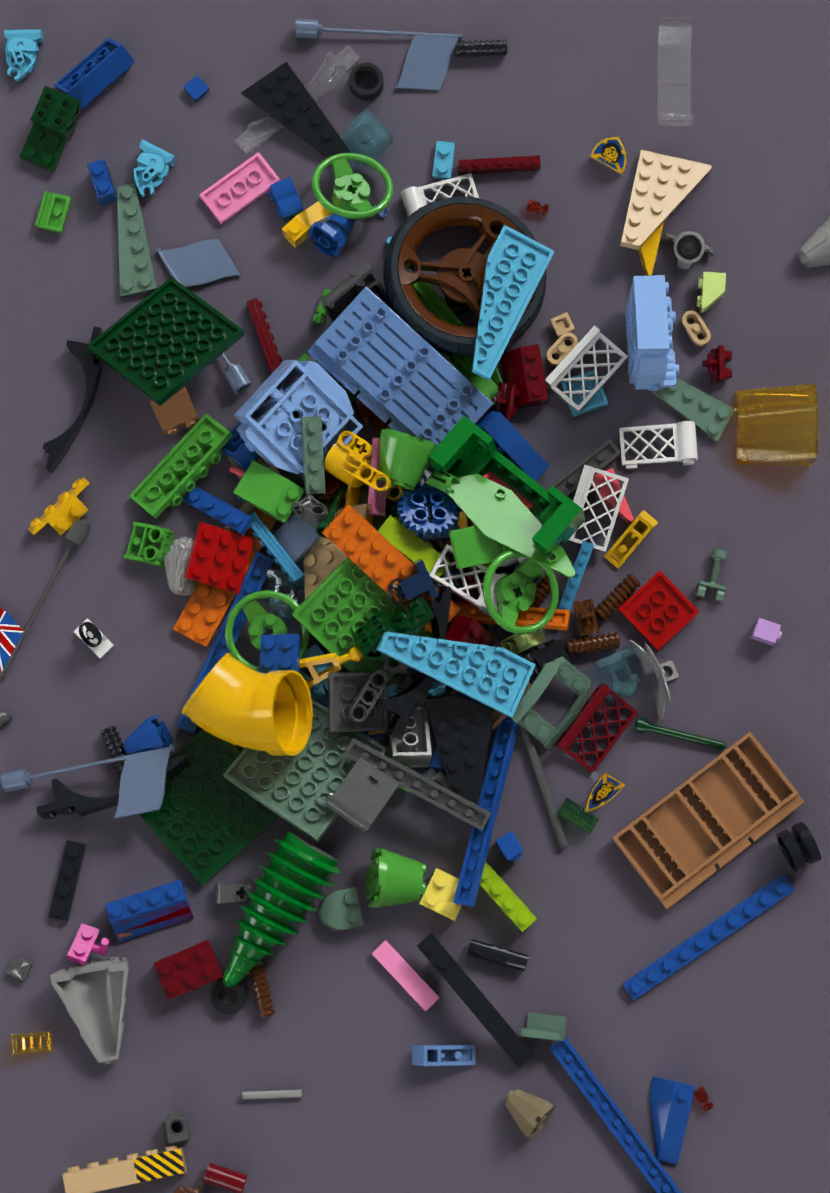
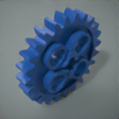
[397,482,460,538]

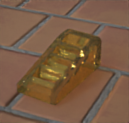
[10,1031,52,1055]

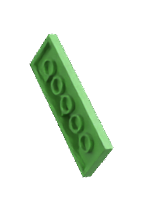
[129,413,233,519]

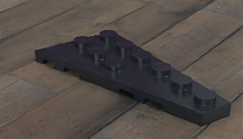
[241,61,351,158]

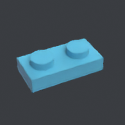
[432,141,455,180]

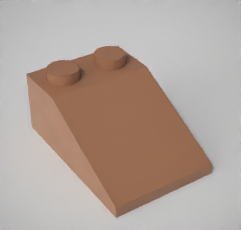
[150,387,199,436]

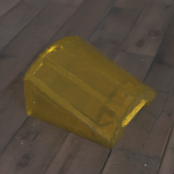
[734,384,818,466]

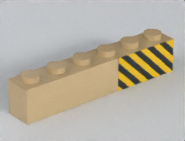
[62,1145,187,1193]

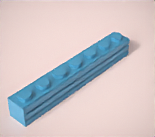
[248,512,305,585]
[558,541,594,610]

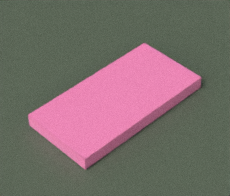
[199,152,281,225]

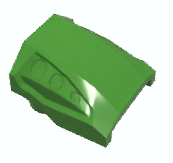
[124,522,174,567]

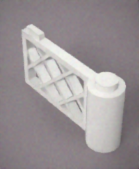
[400,173,479,217]
[619,421,698,469]
[429,544,507,616]

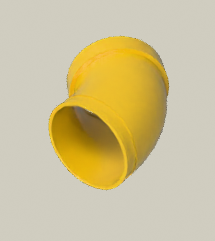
[181,653,313,756]

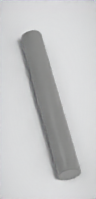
[242,1089,302,1100]

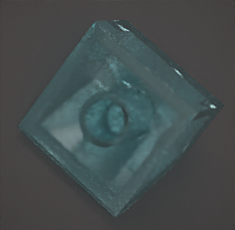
[341,108,393,166]

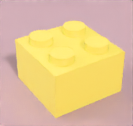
[419,868,462,921]

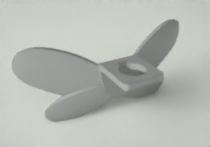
[628,640,679,720]

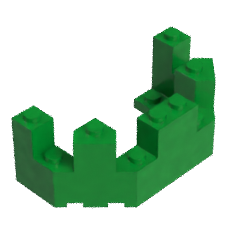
[428,416,585,555]

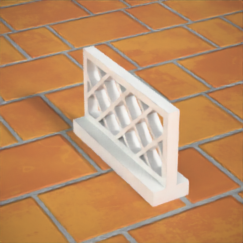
[545,325,628,412]
[569,465,629,552]

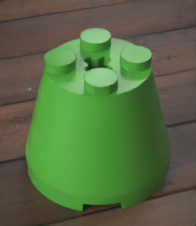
[378,429,437,491]
[365,848,426,908]

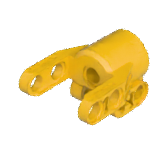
[324,431,404,502]

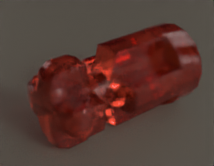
[526,199,549,215]
[694,1086,714,1111]

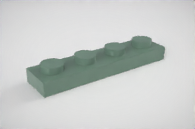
[301,416,326,494]

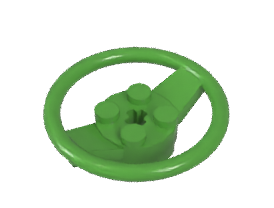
[312,153,394,220]
[483,550,559,634]
[225,590,310,672]

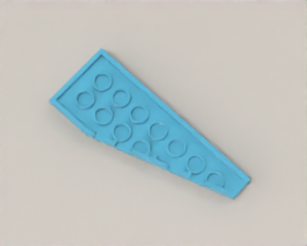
[472,225,555,381]
[376,632,536,718]

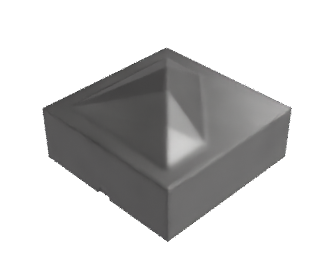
[5,955,33,981]

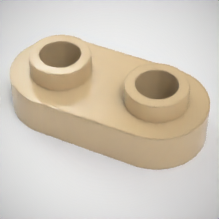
[681,311,711,346]
[546,332,578,366]

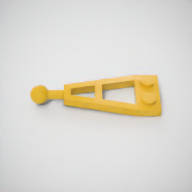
[299,646,364,688]

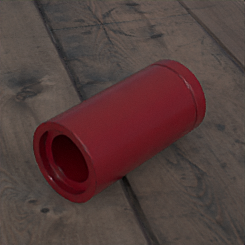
[203,1162,248,1193]

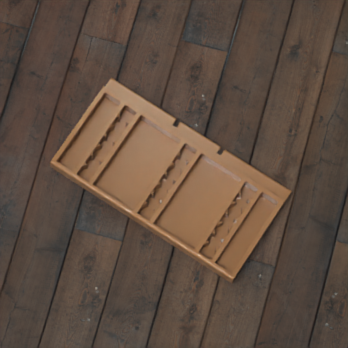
[611,732,805,910]

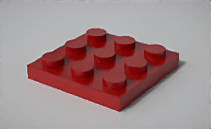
[184,522,254,594]
[618,571,699,651]

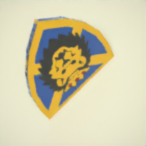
[590,136,627,174]
[585,772,625,812]

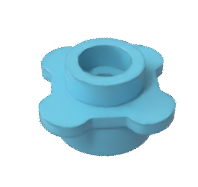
[428,681,447,698]

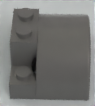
[321,262,392,323]

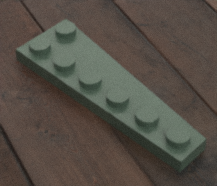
[117,183,157,298]
[626,370,735,442]

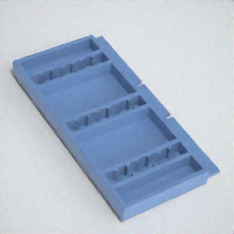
[307,286,493,464]

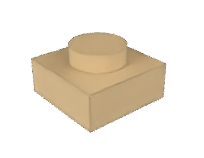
[550,312,575,338]

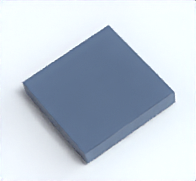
[273,514,322,563]

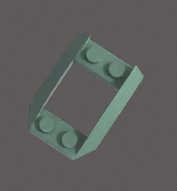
[511,657,591,748]

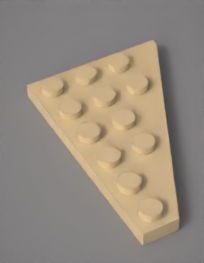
[620,150,712,250]
[303,503,371,599]

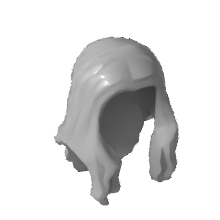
[164,537,198,596]

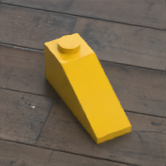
[282,202,333,249]
[638,223,664,276]
[604,510,659,569]

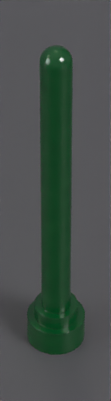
[316,482,348,538]
[634,717,726,749]

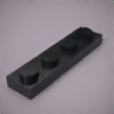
[48,840,87,921]

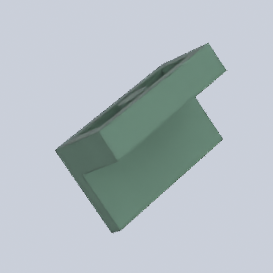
[521,1012,567,1041]

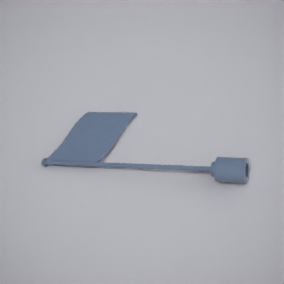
[295,19,463,91]
[155,239,252,394]
[1,744,175,819]

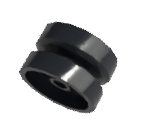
[776,822,821,872]

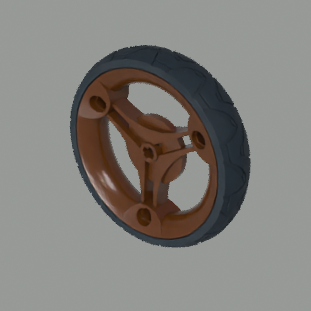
[383,196,546,356]

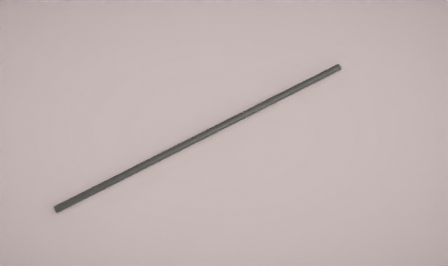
[459,528,568,848]

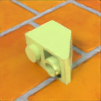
[696,272,726,313]
[500,629,547,655]

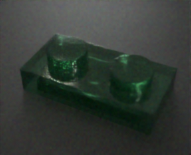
[557,798,599,834]

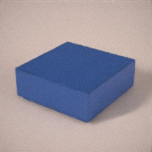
[183,75,210,102]

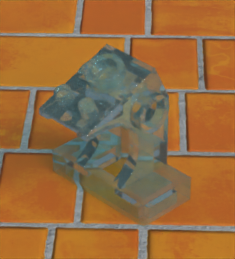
[267,570,305,618]
[595,646,640,698]

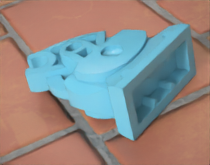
[4,30,44,82]
[133,139,177,197]

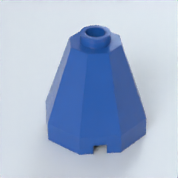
[308,214,354,257]
[124,714,173,755]

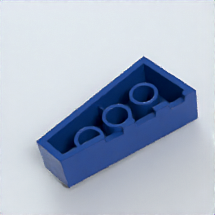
[475,410,550,481]

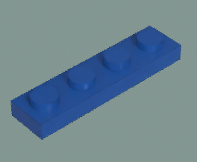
[183,486,254,535]

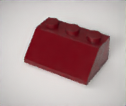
[501,344,548,409]

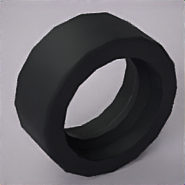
[349,63,384,100]

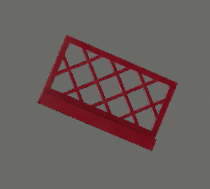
[554,683,638,773]

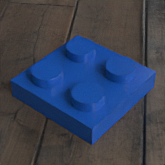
[259,634,300,674]

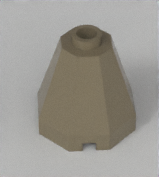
[505,1089,556,1139]

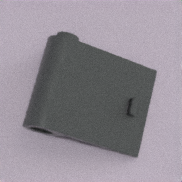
[325,757,399,834]

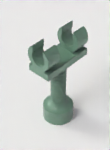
[696,549,728,602]

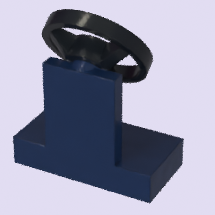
[388,560,439,606]

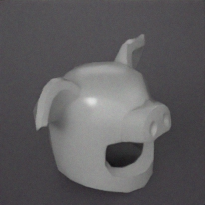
[663,231,714,270]

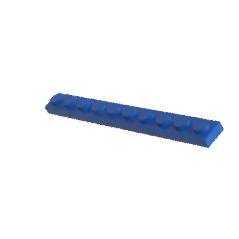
[176,552,274,734]
[453,718,519,907]
[622,874,795,1000]
[549,1037,682,1193]

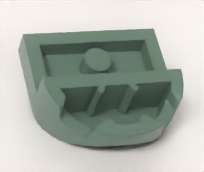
[318,887,364,931]

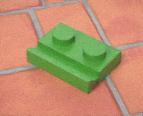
[35,191,72,234]

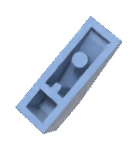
[412,1045,476,1066]

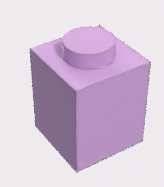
[751,618,782,646]

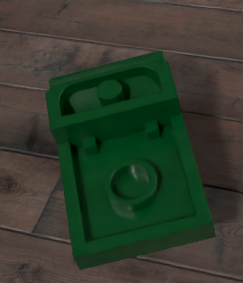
[19,86,81,173]
[352,594,435,661]

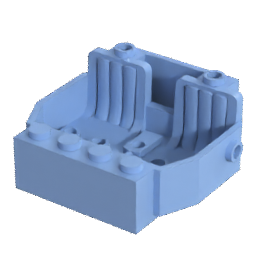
[625,275,679,391]
[234,360,363,480]

